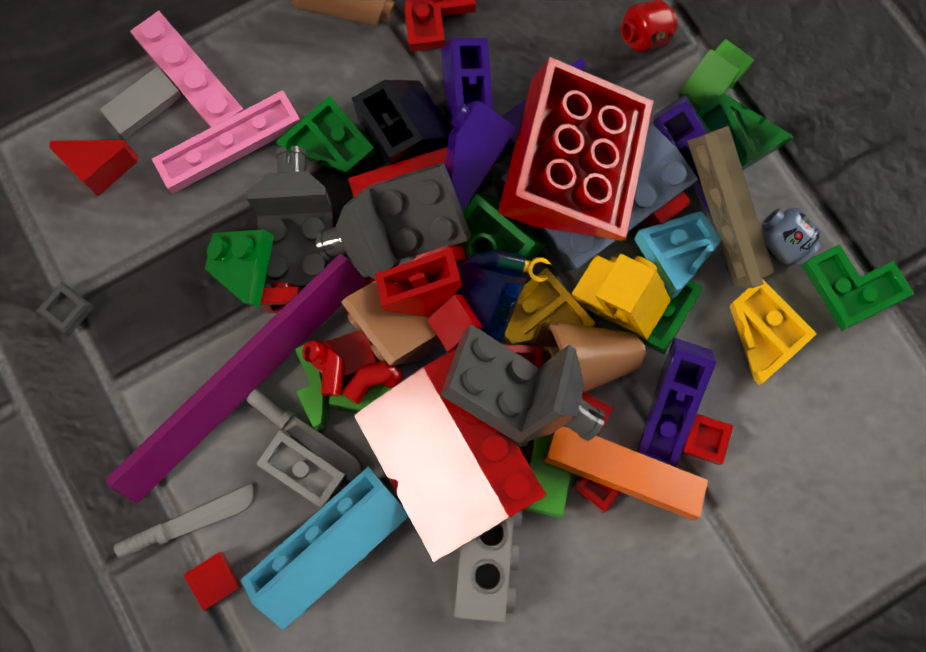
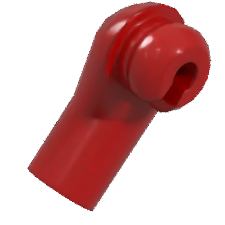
[302,340,344,397]
[342,360,402,405]

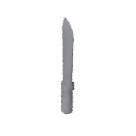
[246,389,362,482]
[114,483,254,559]

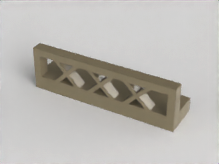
[687,126,775,288]

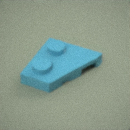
[634,211,721,298]

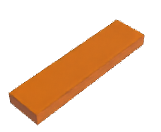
[543,427,708,521]

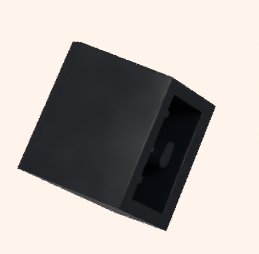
[352,80,452,166]

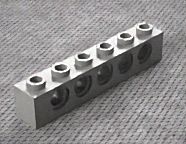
[454,441,528,623]

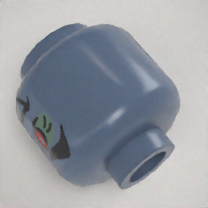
[762,208,821,265]

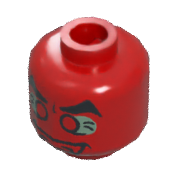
[621,0,678,52]

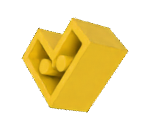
[572,254,671,340]

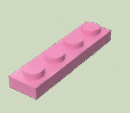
[130,11,244,128]
[152,90,300,194]

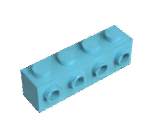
[241,467,409,630]

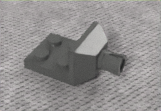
[247,146,335,290]
[316,162,471,280]
[441,324,605,443]

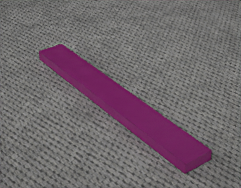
[105,253,366,503]

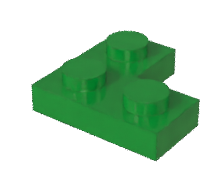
[801,244,914,331]

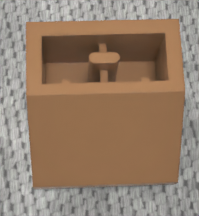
[341,281,442,366]

